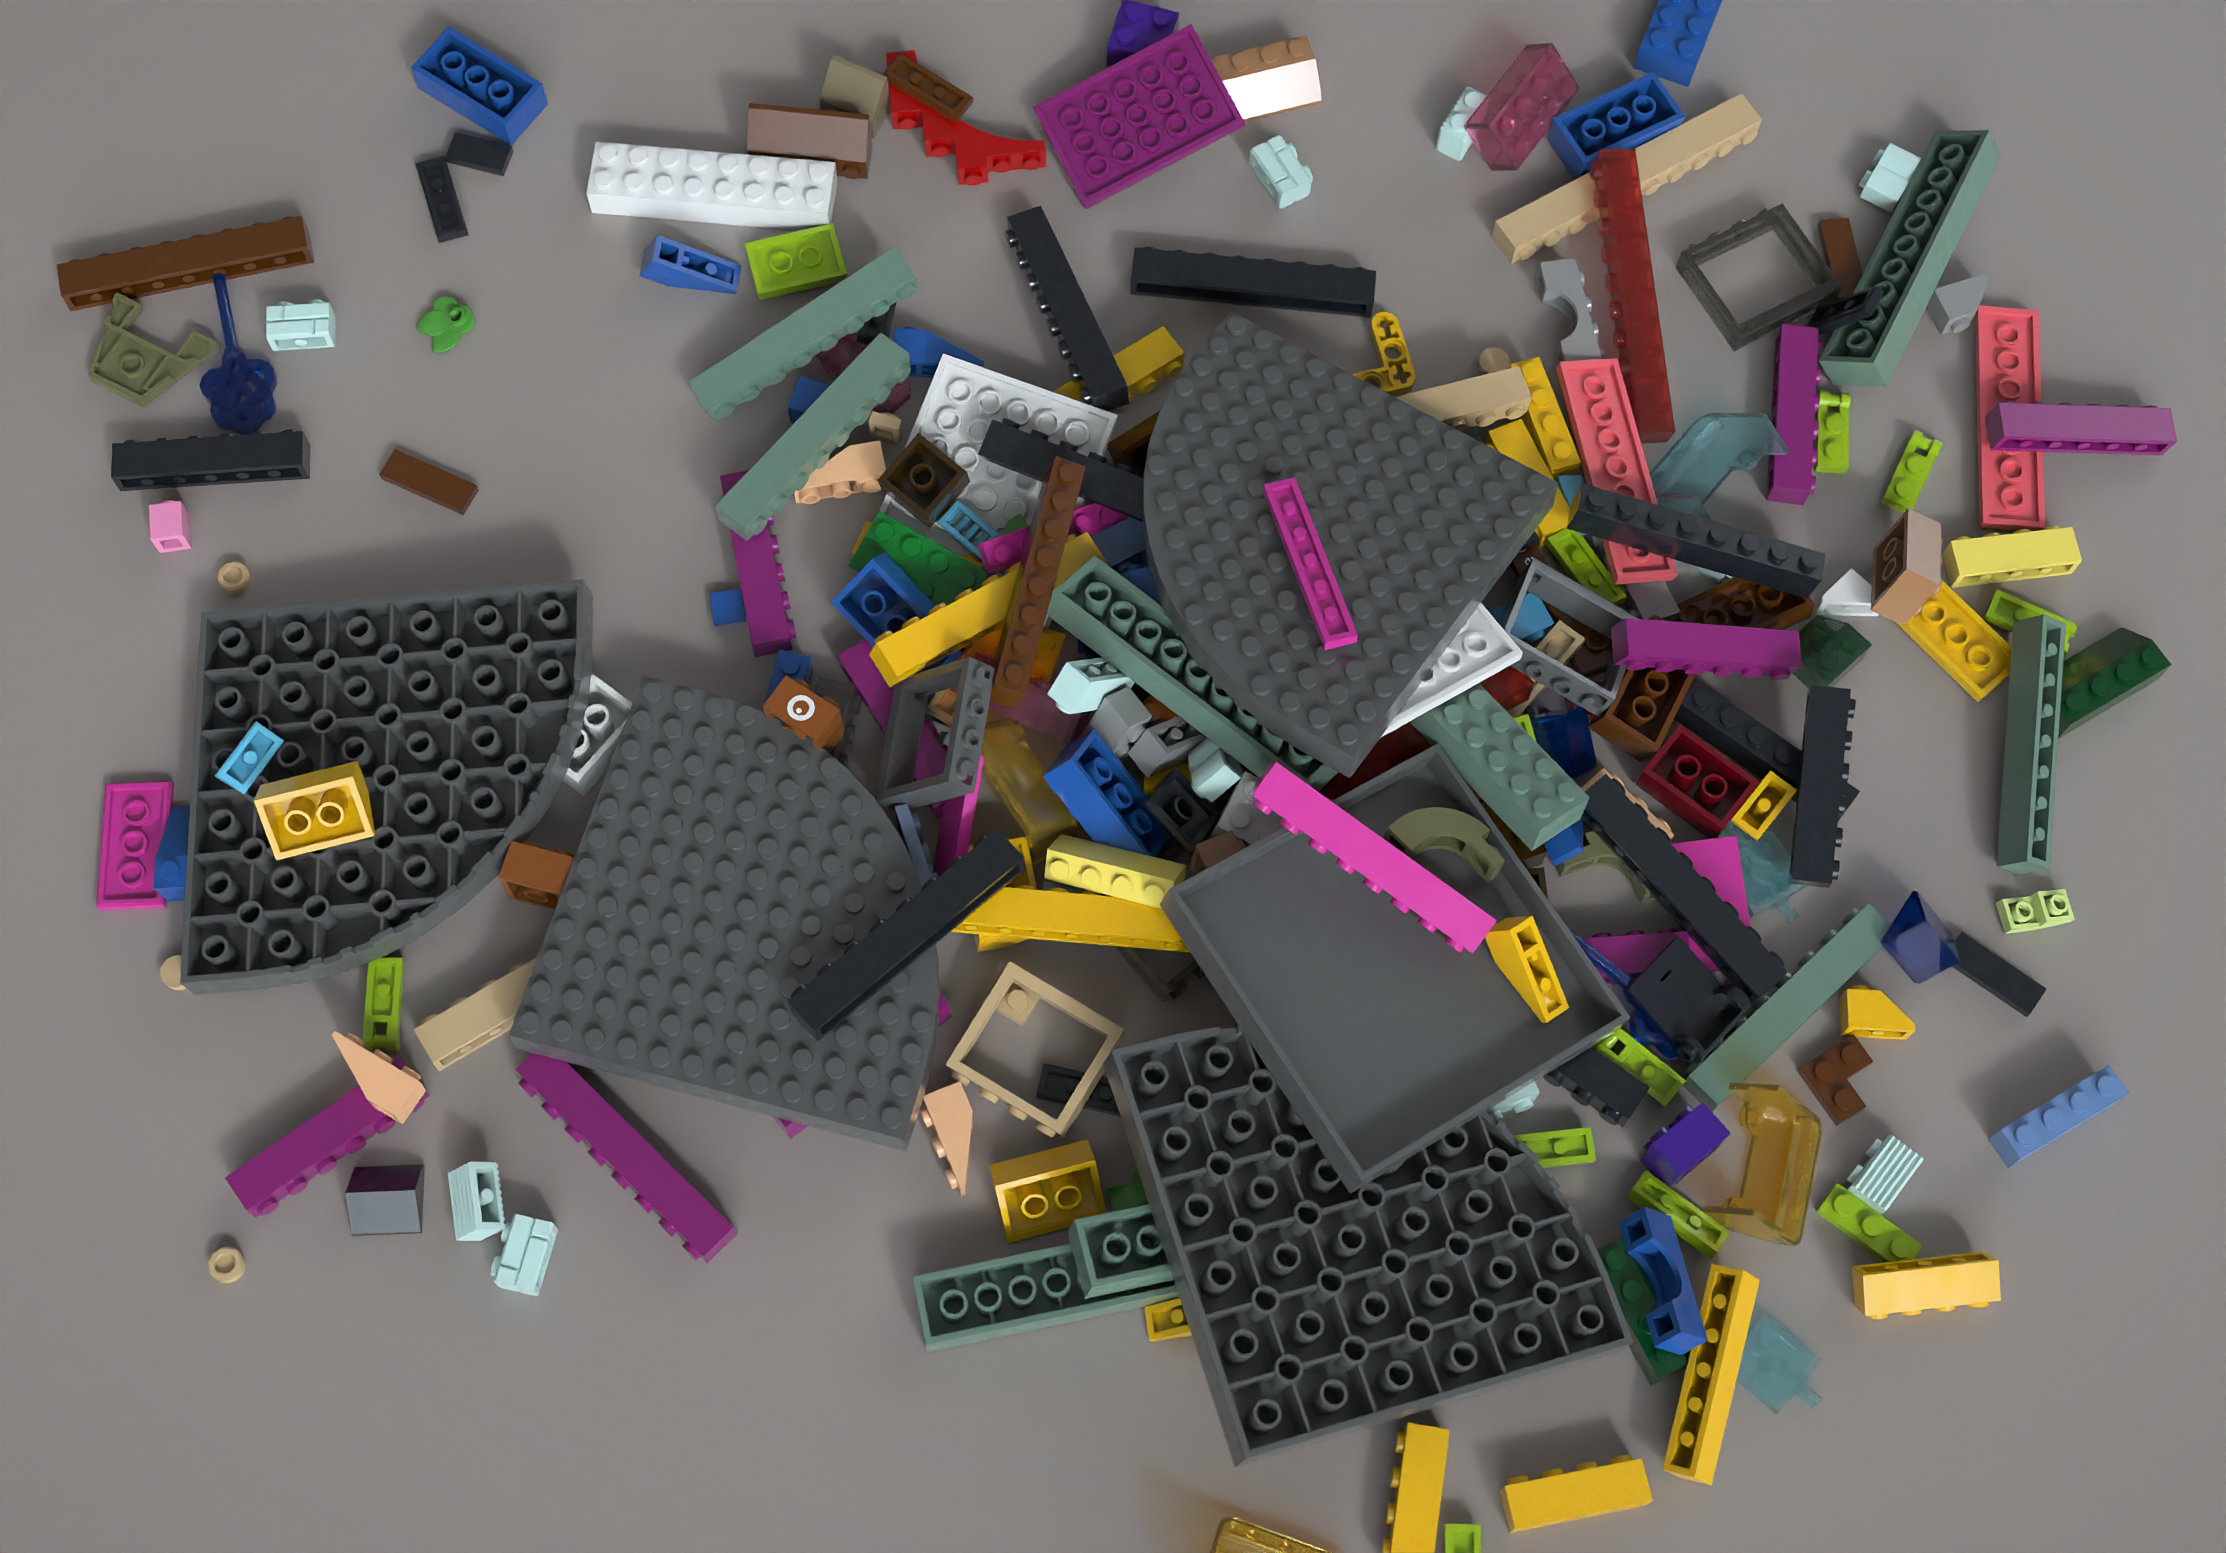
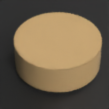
[1478,347,1510,375]
[217,561,252,595]
[160,955,186,990]
[208,1247,246,1283]

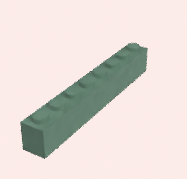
[687,247,921,421]
[715,333,911,541]
[1996,614,2066,875]
[1683,903,1898,1112]

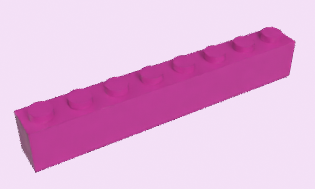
[1249,760,1497,953]

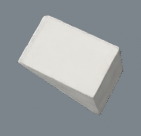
[1815,568,1879,616]

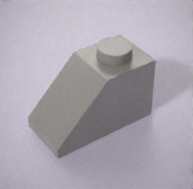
[1926,272,1991,334]

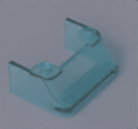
[1650,413,1790,521]

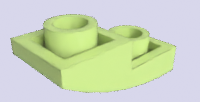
[1996,889,2075,934]

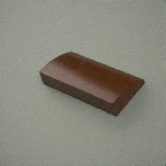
[1676,578,1815,630]

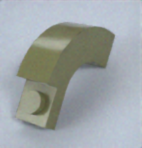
[1383,807,1505,883]
[1555,831,1654,903]

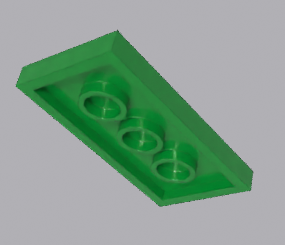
[848,511,990,605]

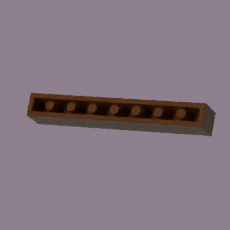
[57,216,314,311]
[990,456,1086,709]

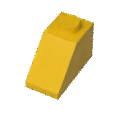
[1731,770,1797,841]
[1838,985,1916,1040]

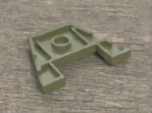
[88,292,220,407]

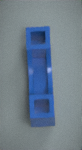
[1618,1207,1708,1355]

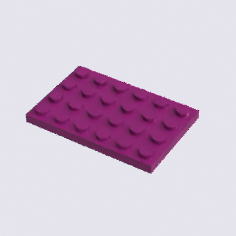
[1033,24,1245,209]

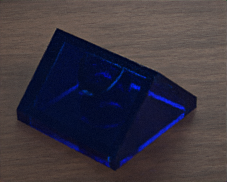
[1529,705,1598,778]
[1880,891,1961,984]

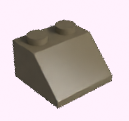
[819,55,890,138]

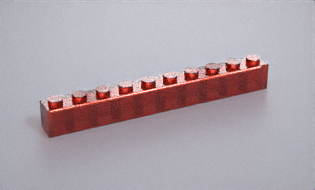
[1590,149,1675,444]

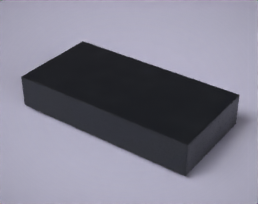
[445,132,514,176]

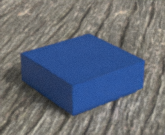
[710,589,746,626]

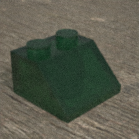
[1792,615,1872,689]

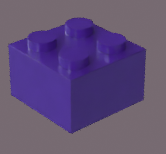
[1106,0,1179,67]
[1640,1102,1731,1188]

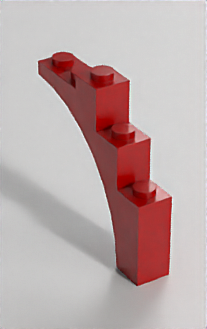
[886,50,1046,186]

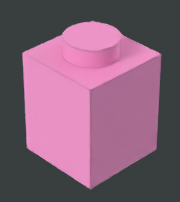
[149,500,191,553]

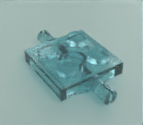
[1725,824,1807,923]
[1736,1313,1822,1414]

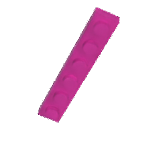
[1263,477,1358,650]
[977,502,1130,575]

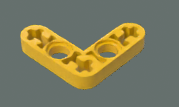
[1352,312,1416,397]

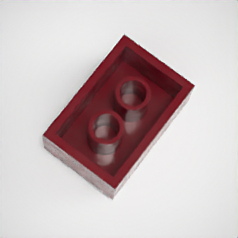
[1635,724,1760,839]

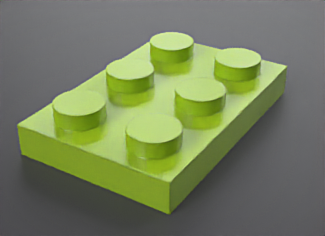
[745,223,848,300]

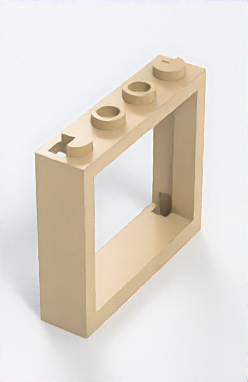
[945,961,1127,1139]

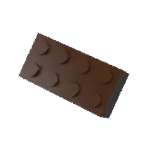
[1588,614,1695,761]

